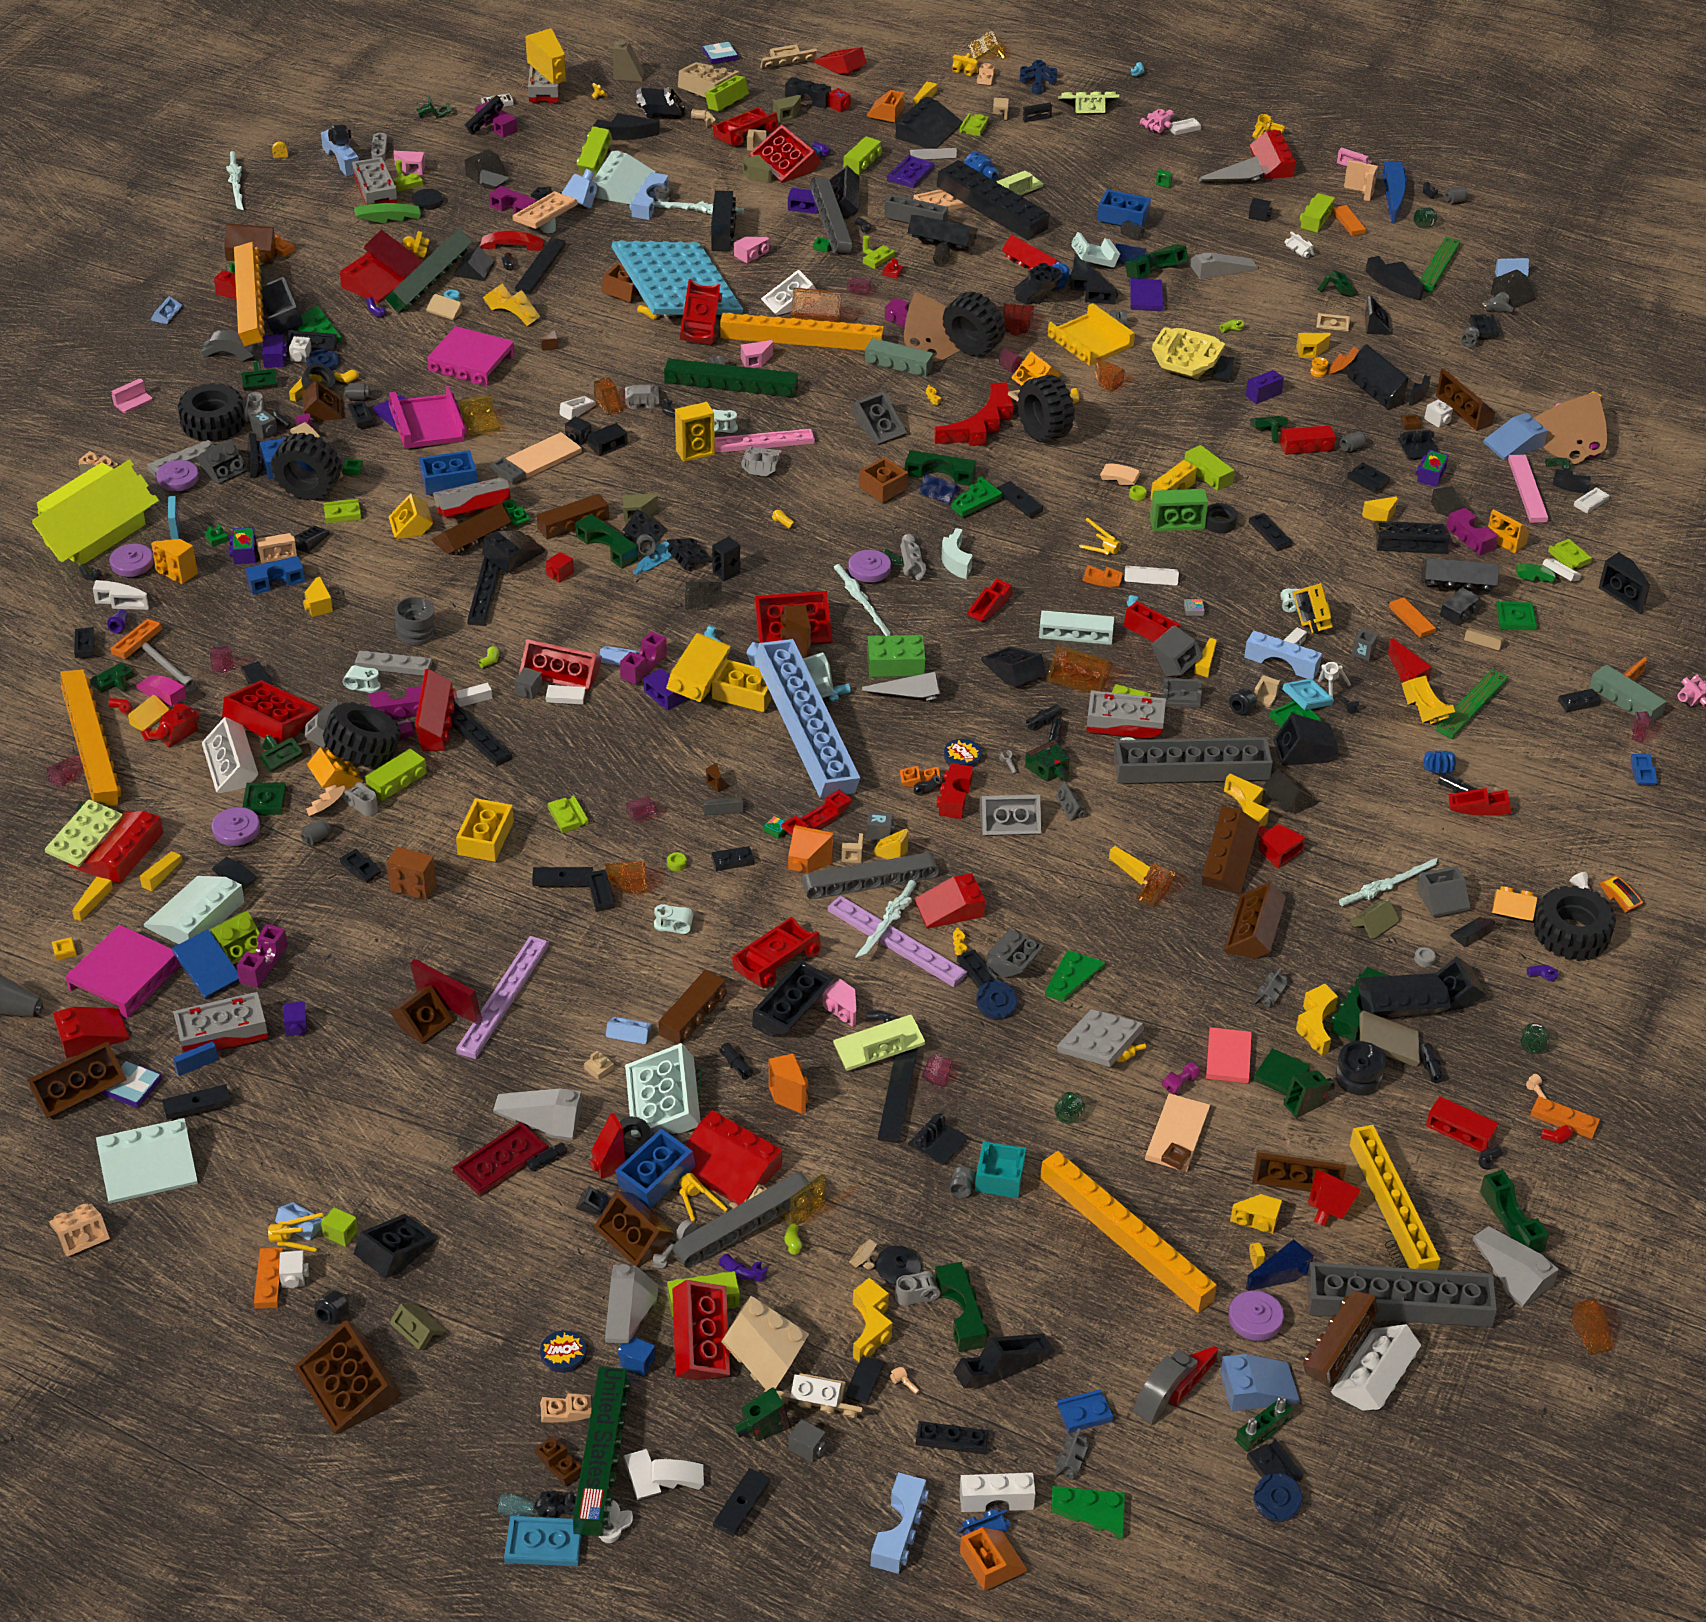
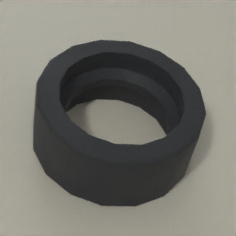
[301,364,335,390]
[1205,503,1237,534]

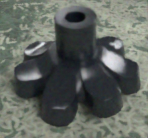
[535,1491,566,1518]

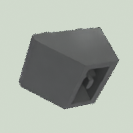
[196,439,248,484]
[1151,626,1203,676]
[1417,866,1470,917]
[987,928,1044,978]

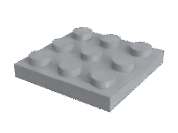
[1057,1009,1144,1067]

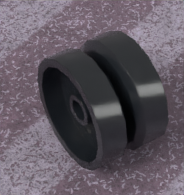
[1335,1041,1386,1095]

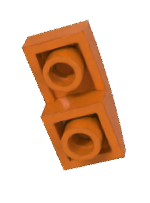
[899,766,942,787]

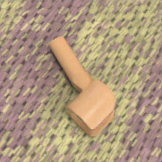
[1526,1074,1547,1099]
[890,1367,920,1394]

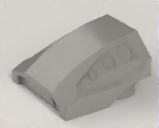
[625,384,659,409]
[742,446,782,476]

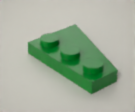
[951,476,1003,517]
[1045,950,1106,1002]
[1051,1486,1125,1539]

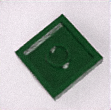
[242,782,286,815]
[1253,1048,1310,1095]

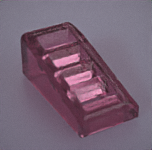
[46,755,84,787]

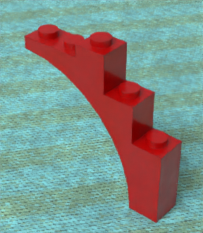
[934,382,1013,446]

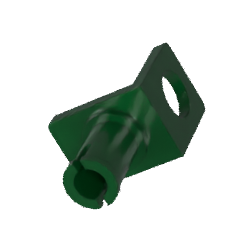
[416,95,452,119]

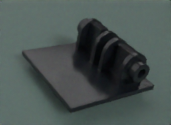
[1397,429,1439,459]
[623,509,666,544]
[667,538,712,571]
[908,1113,968,1165]

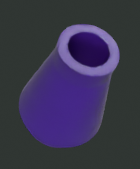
[107,609,128,633]

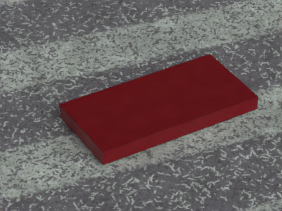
[363,229,424,280]
[410,959,482,1025]
[452,1122,549,1197]

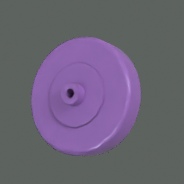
[156,460,199,491]
[109,544,154,577]
[848,550,891,582]
[212,807,260,846]
[1228,1291,1284,1341]

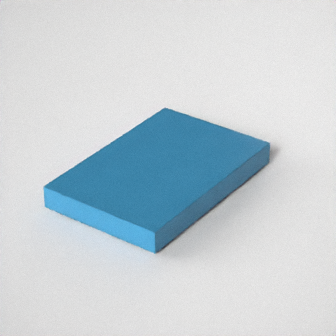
[504,1516,582,1567]

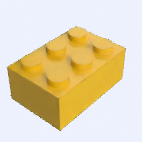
[675,402,715,462]
[712,659,773,712]
[456,798,514,862]

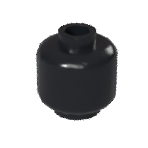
[328,125,351,145]
[1229,688,1257,715]
[314,1290,349,1325]

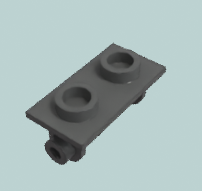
[1056,781,1086,821]
[1253,967,1287,1007]
[1054,1428,1089,1480]

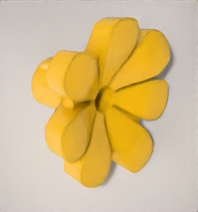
[591,83,608,100]

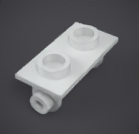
[1285,232,1315,258]
[790,1375,841,1407]

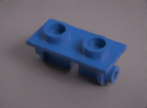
[957,1508,1010,1536]

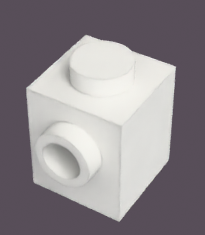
[289,337,312,363]
[1424,399,1453,428]
[279,1251,309,1288]

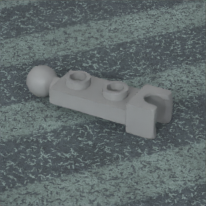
[900,534,926,581]

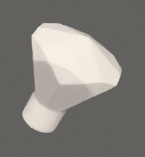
[1570,872,1590,889]

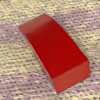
[966,578,1013,622]
[1448,788,1512,816]

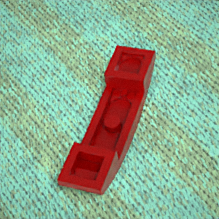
[480,231,544,251]
[781,789,852,835]

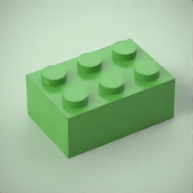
[1150,489,1208,531]
[867,635,925,677]

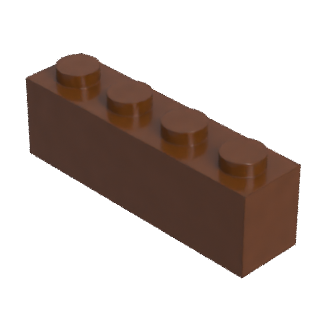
[536,494,609,540]
[658,970,727,1044]

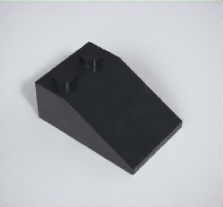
[482,531,545,573]
[1599,552,1650,614]
[981,646,1046,687]
[353,1214,437,1278]

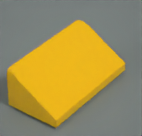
[128,695,170,731]

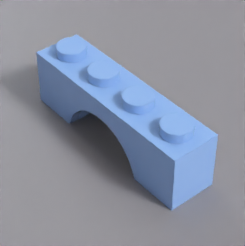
[321,129,359,176]
[630,172,669,220]
[1244,631,1322,679]
[871,1472,929,1574]

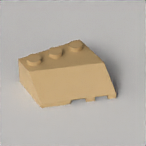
[678,62,740,98]
[721,1296,809,1392]

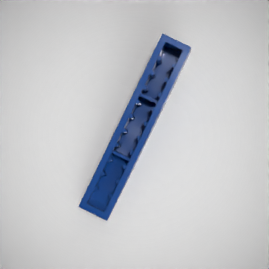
[1382,161,1407,224]

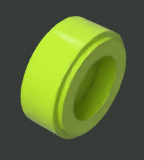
[1129,485,1147,501]
[667,852,687,871]

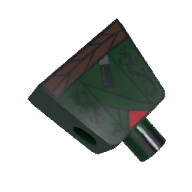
[1025,739,1070,781]
[1283,1070,1335,1118]
[733,1387,791,1441]

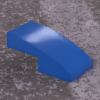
[1630,754,1657,785]

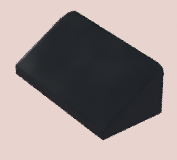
[1450,917,1495,948]

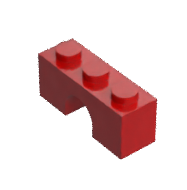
[936,763,973,819]

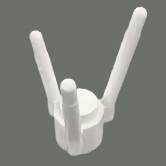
[1318,662,1351,698]

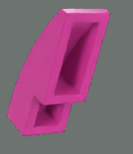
[136,675,186,706]

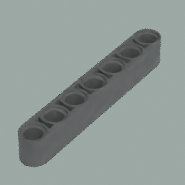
[810,177,852,254]
[801,853,939,899]
[673,1172,815,1268]

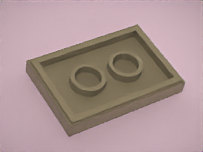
[1360,1010,1420,1067]

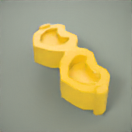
[926,385,941,405]
[952,928,967,955]

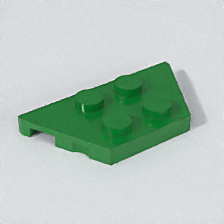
[294,306,342,343]

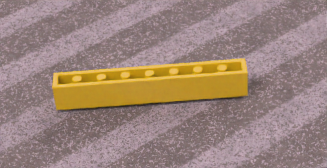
[1349,1125,1440,1270]

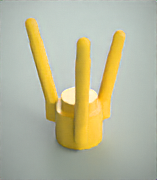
[1079,518,1121,555]
[679,1173,728,1222]
[268,1213,324,1252]

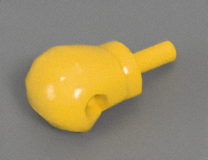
[1116,1043,1146,1062]

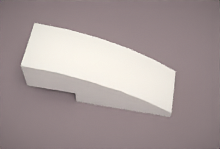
[93,580,149,610]

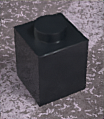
[1248,198,1273,222]

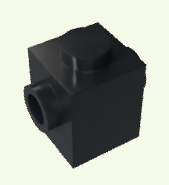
[565,416,592,445]

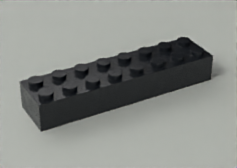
[936,160,1050,240]

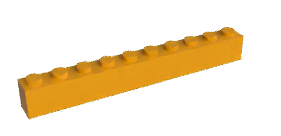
[234,242,265,347]
[720,313,883,350]
[61,669,121,807]
[1041,1151,1217,1313]

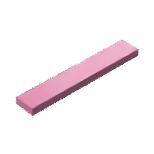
[715,429,814,453]
[1508,455,1548,523]

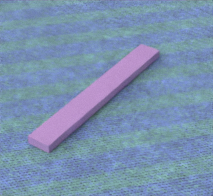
[828,895,967,987]
[456,936,549,1059]

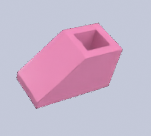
[394,151,425,175]
[734,237,770,263]
[741,340,773,368]
[823,979,856,1027]

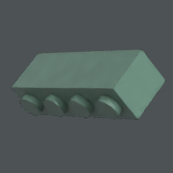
[865,338,933,377]
[1589,664,1666,725]

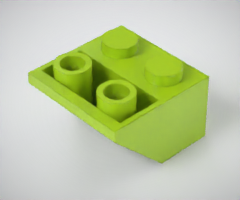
[209,910,260,964]

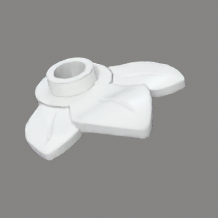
[599,1500,633,1543]

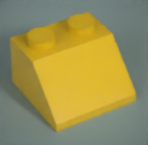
[389,493,433,539]

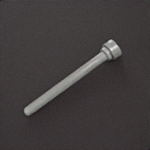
[141,642,197,693]

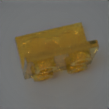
[969,30,1006,60]
[458,394,500,436]
[780,1174,826,1225]

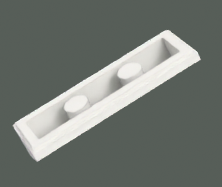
[910,148,957,159]
[1124,565,1179,585]

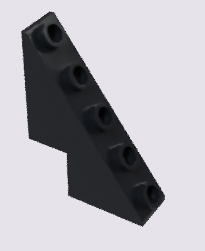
[1071,254,1118,305]

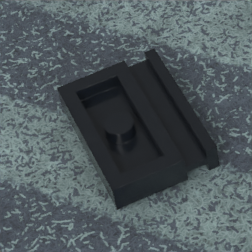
[1469,314,1499,339]
[1347,462,1390,493]
[1247,1439,1303,1481]

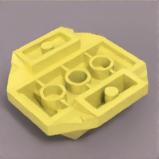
[1152,327,1225,379]

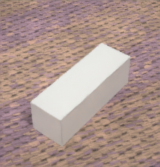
[1284,627,1307,646]
[455,683,492,707]

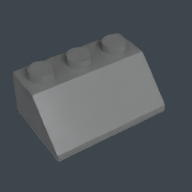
[980,794,1041,835]

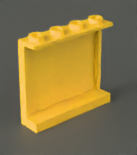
[1048,303,1135,366]

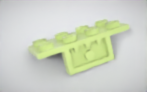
[1058,92,1119,113]
[996,171,1043,195]
[45,800,122,867]
[833,1015,925,1071]

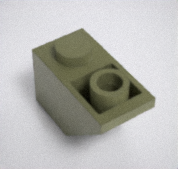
[773,95,801,122]
[743,155,773,183]
[623,493,658,522]

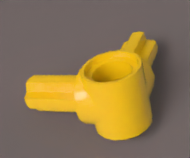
[1252,114,1285,140]

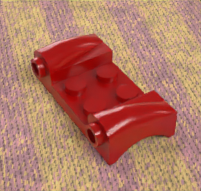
[712,107,778,146]
[679,280,723,345]
[732,917,821,988]

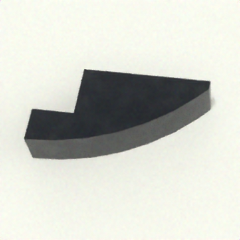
[593,113,660,140]
[1366,256,1424,300]
[953,1334,1055,1389]

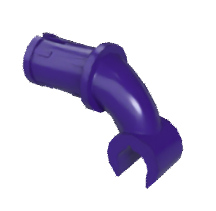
[719,1254,767,1281]

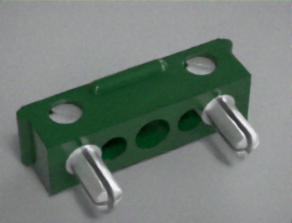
[1234,1396,1293,1452]

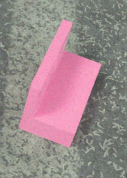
[1337,148,1371,166]
[111,379,153,414]

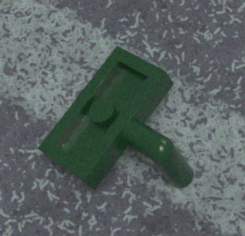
[1317,270,1355,297]
[241,360,277,391]
[1250,415,1288,442]
[90,662,133,693]
[259,735,303,772]

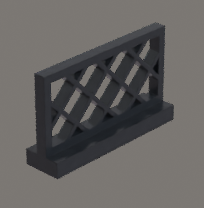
[1374,521,1450,554]

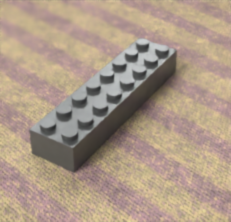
[1113,737,1272,783]
[1307,1262,1497,1327]

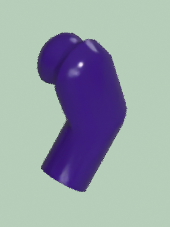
[812,141,830,156]
[366,297,386,318]
[1527,965,1558,981]

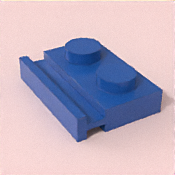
[1057,1389,1113,1433]

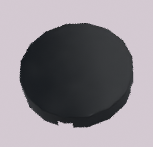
[412,189,443,210]

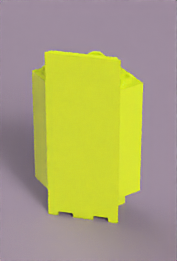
[32,459,159,565]

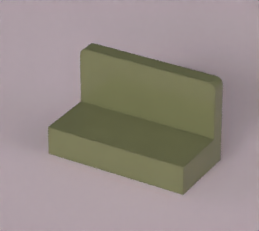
[1350,899,1399,939]
[389,1304,446,1350]

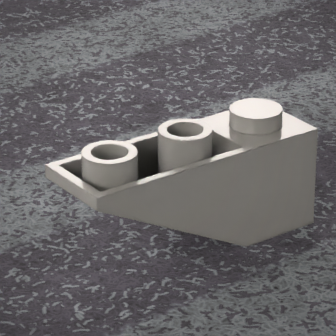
[305,699,337,748]

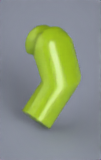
[1219,320,1244,332]
[478,646,500,668]
[784,1224,802,1255]

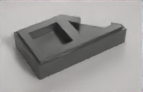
[480,170,508,189]

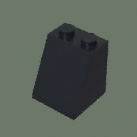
[1273,713,1339,766]

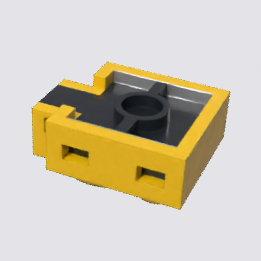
[1292,583,1332,633]

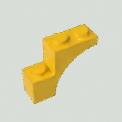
[483,283,540,326]
[1401,676,1455,724]
[1224,773,1269,827]
[1296,984,1338,1056]
[853,1278,892,1362]

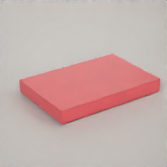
[1206,1027,1251,1084]

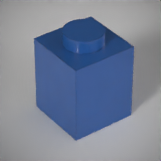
[618,1337,655,1376]

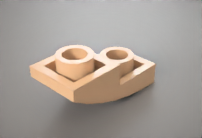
[977,63,995,85]
[78,451,118,468]
[1100,464,1140,485]
[306,784,345,816]
[540,1393,592,1423]

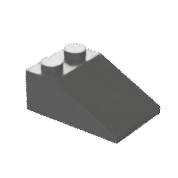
[851,391,907,445]

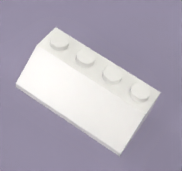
[202,717,259,793]
[1331,1324,1421,1411]

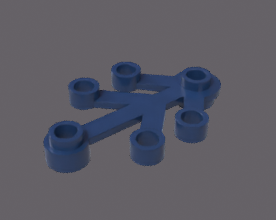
[1019,60,1057,94]

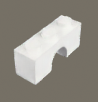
[959,1473,1035,1512]

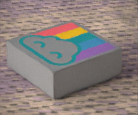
[1184,599,1204,616]

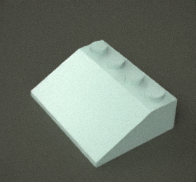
[592,151,655,204]
[144,876,244,944]
[625,1043,701,1137]
[96,1118,198,1204]

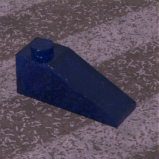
[1246,1239,1314,1291]

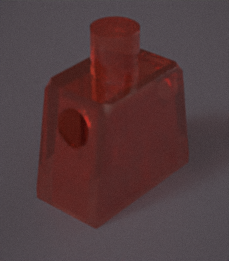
[1003,303,1034,336]

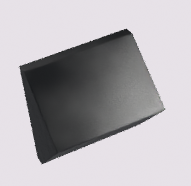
[454,246,494,281]
[1365,295,1392,335]

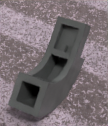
[200,330,258,361]
[1133,1349,1198,1425]

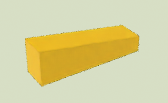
[913,82,938,107]
[289,374,322,402]
[1194,638,1217,677]
[1109,846,1154,886]
[140,851,182,891]
[72,876,113,921]

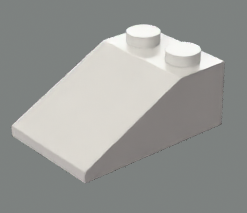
[761,270,821,316]

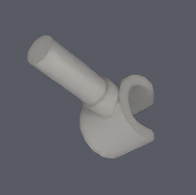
[999,750,1017,774]
[653,1244,674,1269]

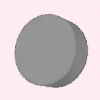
[1414,947,1436,967]
[676,1220,697,1240]

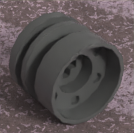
[395,596,434,645]

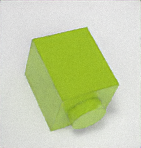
[321,1207,358,1247]

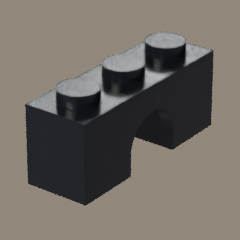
[785,77,831,109]

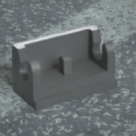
[1162,678,1202,708]

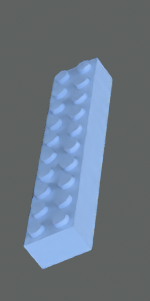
[754,639,860,798]

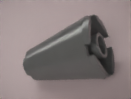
[0,974,43,1017]

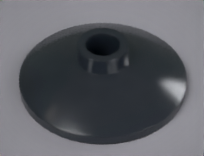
[876,1246,921,1286]

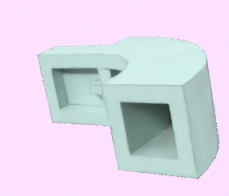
[942,528,973,579]

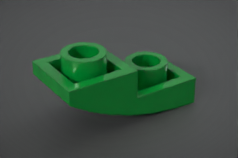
[502,499,530,526]
[1515,564,1555,583]

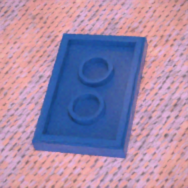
[172,929,239,999]

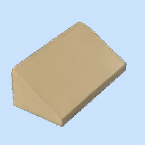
[426,294,462,320]
[1316,313,1350,332]
[1464,628,1504,650]

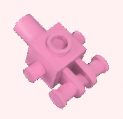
[1140,109,1174,133]
[1678,674,1706,706]

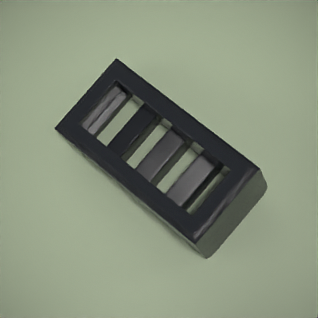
[294,526,330,553]

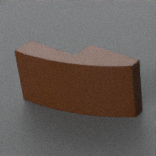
[534,1436,582,1486]

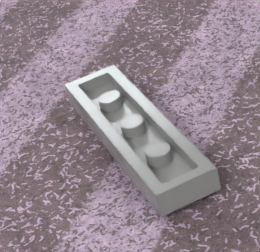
[147,440,215,478]
[355,651,432,675]

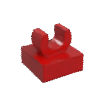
[882,258,903,279]

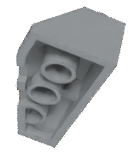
[1199,156,1263,182]
[1188,253,1258,279]
[862,672,941,701]
[493,1088,582,1141]
[1473,1226,1559,1308]
[605,1264,659,1343]

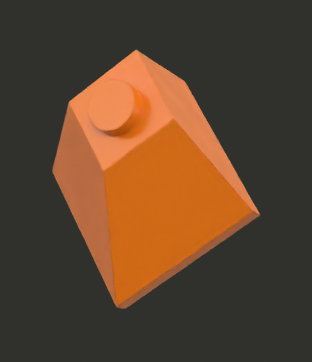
[788,825,833,873]

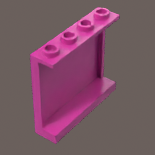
[427,326,515,386]
[389,386,467,449]
[65,925,181,1018]

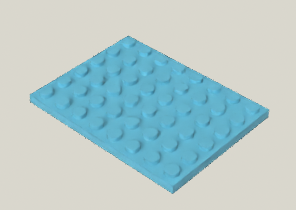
[611,240,743,315]

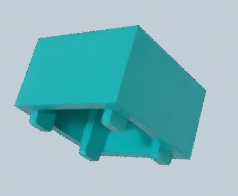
[975,1141,1026,1198]

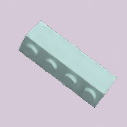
[1039,610,1114,645]

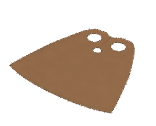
[904,292,961,362]
[1534,392,1607,464]

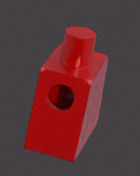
[1257,824,1305,869]
[1308,1170,1361,1227]

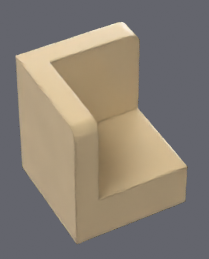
[993,98,1009,120]
[747,129,766,151]
[1254,675,1280,707]
[842,833,863,863]

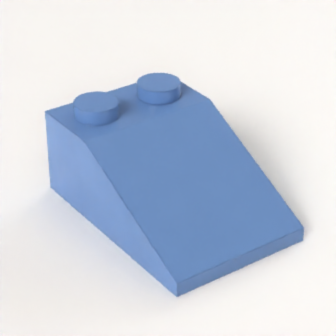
[1483,413,1548,460]
[1220,1354,1300,1411]

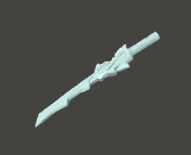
[226,151,244,210]
[654,201,744,215]
[834,564,890,636]
[1339,858,1438,906]
[855,880,916,958]

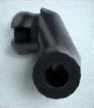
[661,399,675,418]
[913,775,941,796]

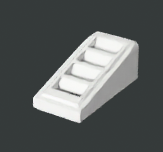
[560,396,596,420]

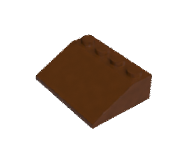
[294,1320,402,1434]

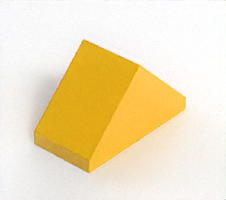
[1362,496,1398,521]
[872,828,909,859]

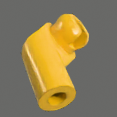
[334,370,359,383]

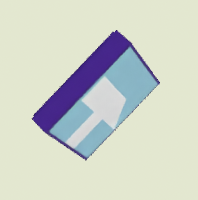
[702,42,738,64]
[101,1060,162,1108]

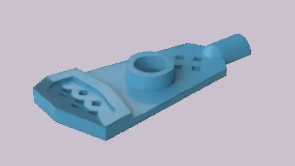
[632,541,673,575]

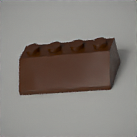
[1436,368,1495,431]
[431,503,511,554]
[1202,806,1260,894]
[1224,882,1286,959]
[27,1041,127,1119]
[1252,1150,1346,1192]
[1303,1291,1378,1388]

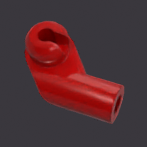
[109,698,132,715]
[1541,1125,1573,1143]

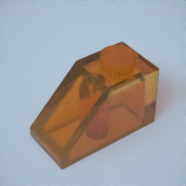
[1095,357,1125,392]
[594,377,624,416]
[605,862,647,894]
[1136,862,1176,907]
[1570,1298,1612,1355]

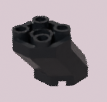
[636,87,686,118]
[1013,263,1062,305]

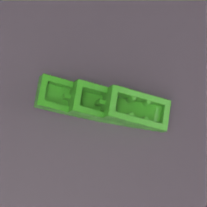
[354,203,421,224]

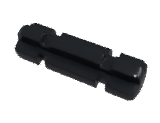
[1049,717,1063,744]
[527,1142,567,1171]

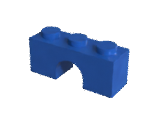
[245,556,305,595]

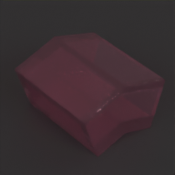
[847,277,871,294]
[999,347,1023,374]
[209,645,235,673]
[1631,711,1651,743]
[626,796,657,820]
[922,1053,952,1087]

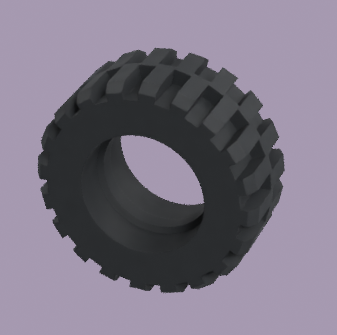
[942,292,1005,357]
[1017,375,1075,442]
[178,383,245,442]
[271,433,342,500]
[323,702,401,767]
[1534,886,1616,961]

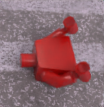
[140,703,200,748]

